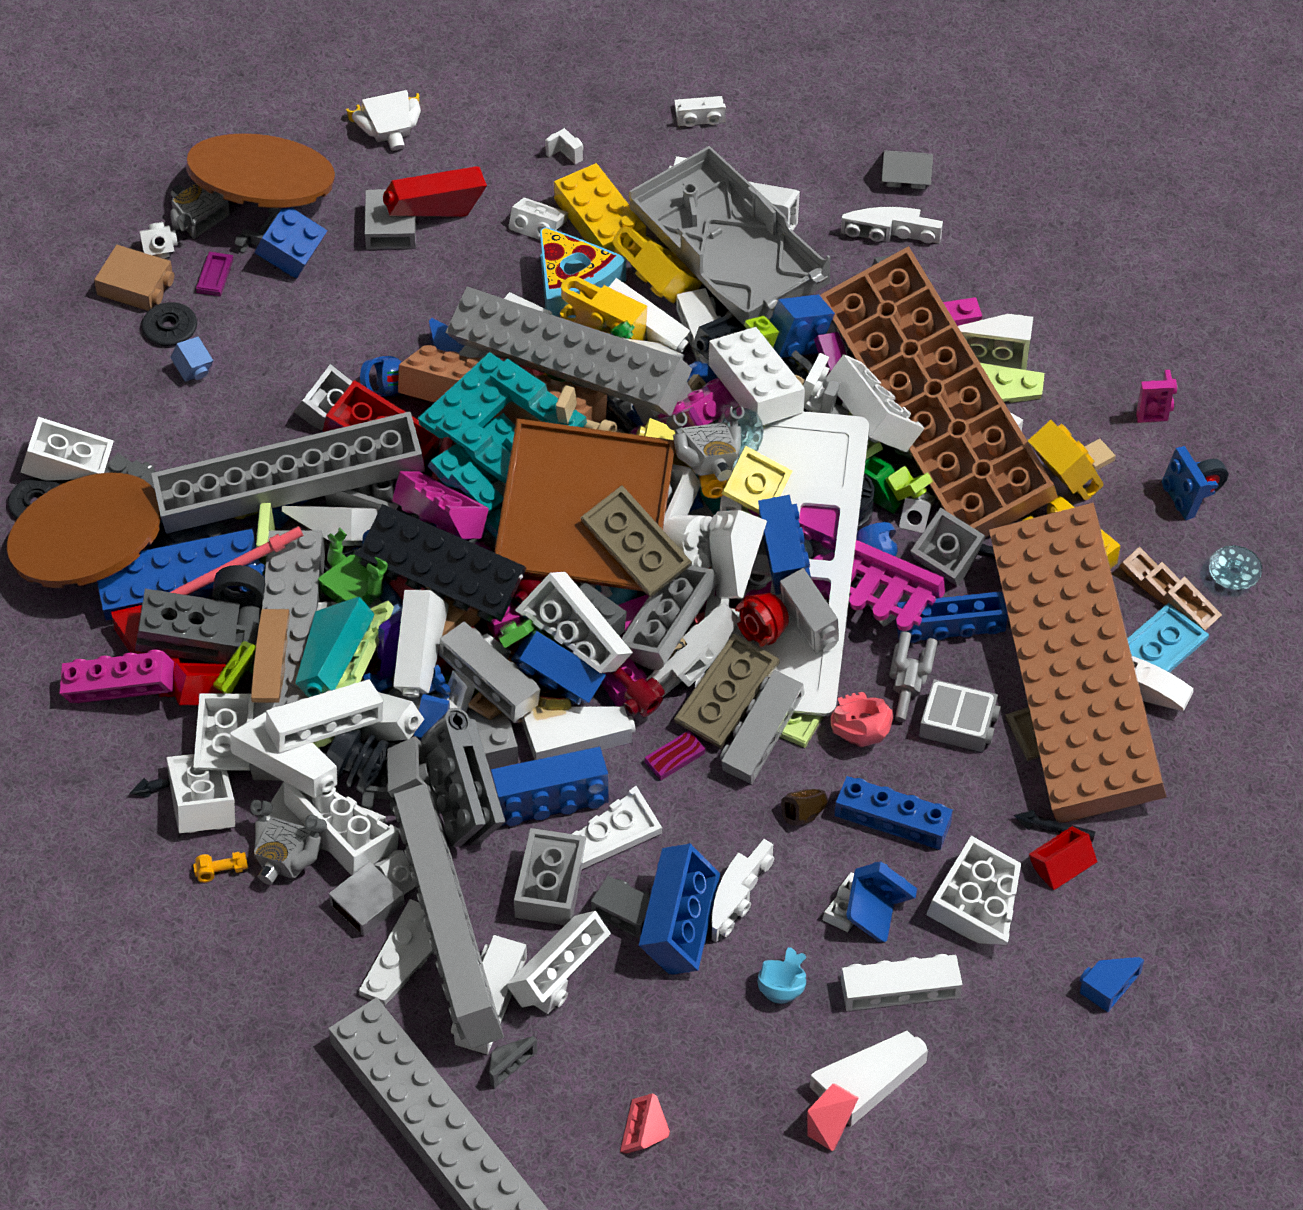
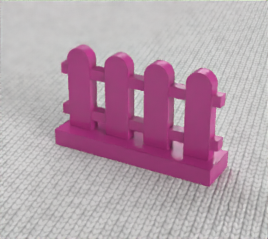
[824,540,945,631]

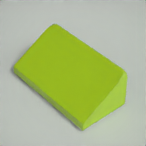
[213,641,256,694]

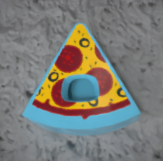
[540,227,626,318]

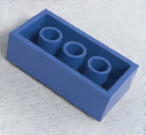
[491,747,609,826]
[639,843,720,975]

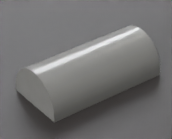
[621,566,718,670]

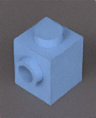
[170,337,213,382]

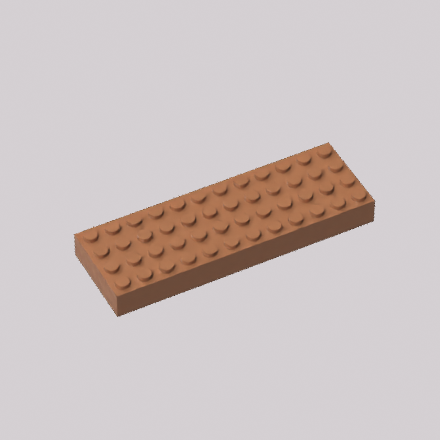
[820,246,1058,537]
[989,503,1167,823]

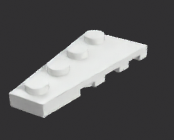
[572,786,662,870]
[359,899,433,1005]

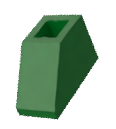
[864,455,905,514]

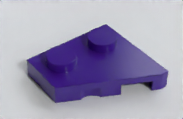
[377,610,402,681]

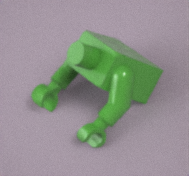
[318,528,388,607]

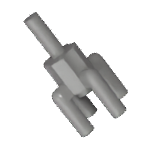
[889,632,937,722]

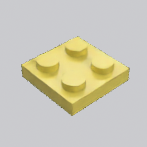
[721,446,792,514]

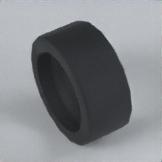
[212,565,266,609]

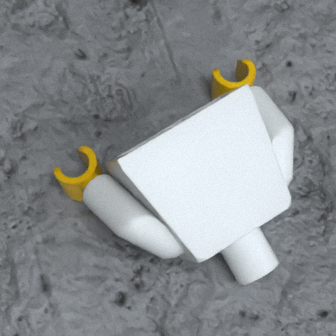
[346,90,421,151]

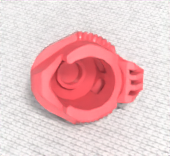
[831,692,893,747]

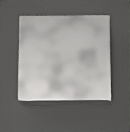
[329,861,405,936]

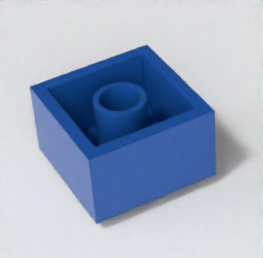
[254,207,328,278]
[770,294,835,358]

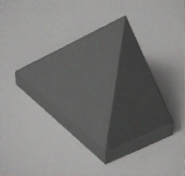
[490,1036,537,1089]

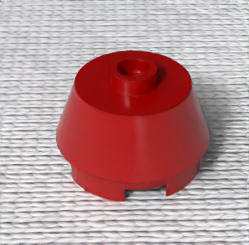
[735,593,789,647]

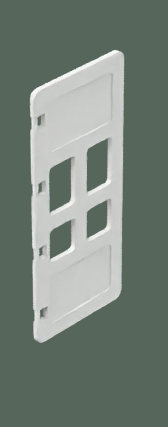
[695,408,869,716]

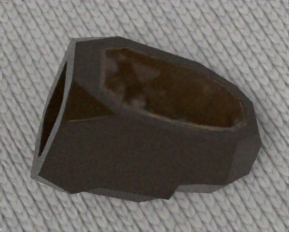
[781,789,828,826]

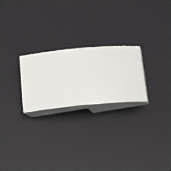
[823,872,854,932]

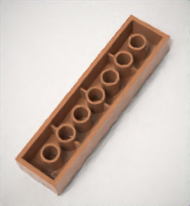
[398,345,607,424]

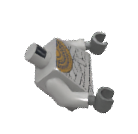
[170,183,230,239]
[666,406,745,481]
[251,800,327,885]

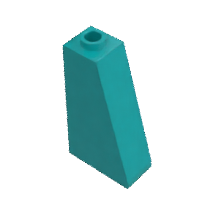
[295,597,375,698]

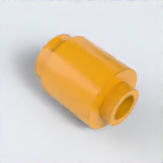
[698,474,727,498]

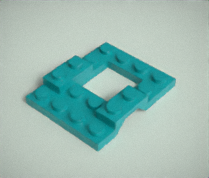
[418,352,587,484]
[428,413,516,539]

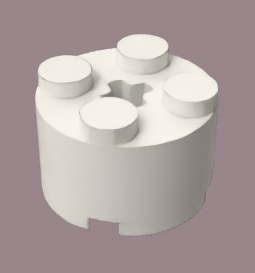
[663,515,712,568]

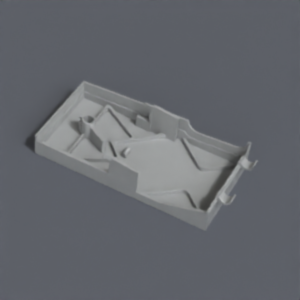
[629,146,830,325]

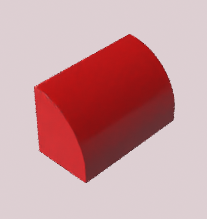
[173,663,232,705]
[1029,826,1098,890]

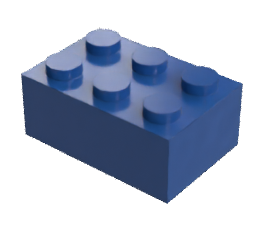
[758,494,811,595]
[511,631,606,705]

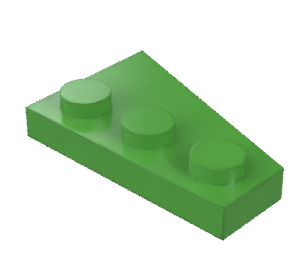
[498,617,536,648]

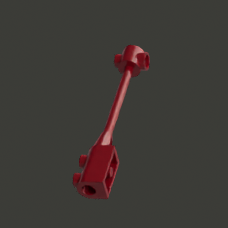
[515,575,665,717]

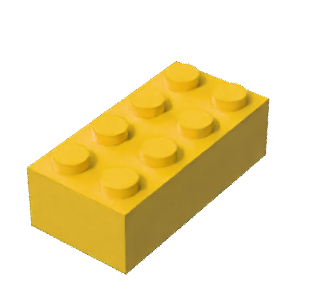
[554,163,646,255]

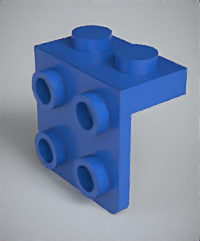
[846,861,917,943]

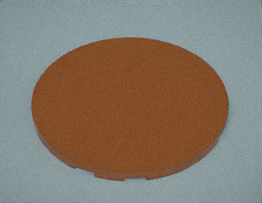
[186,134,335,208]
[7,473,161,588]

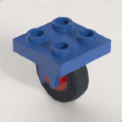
[1161,446,1229,521]

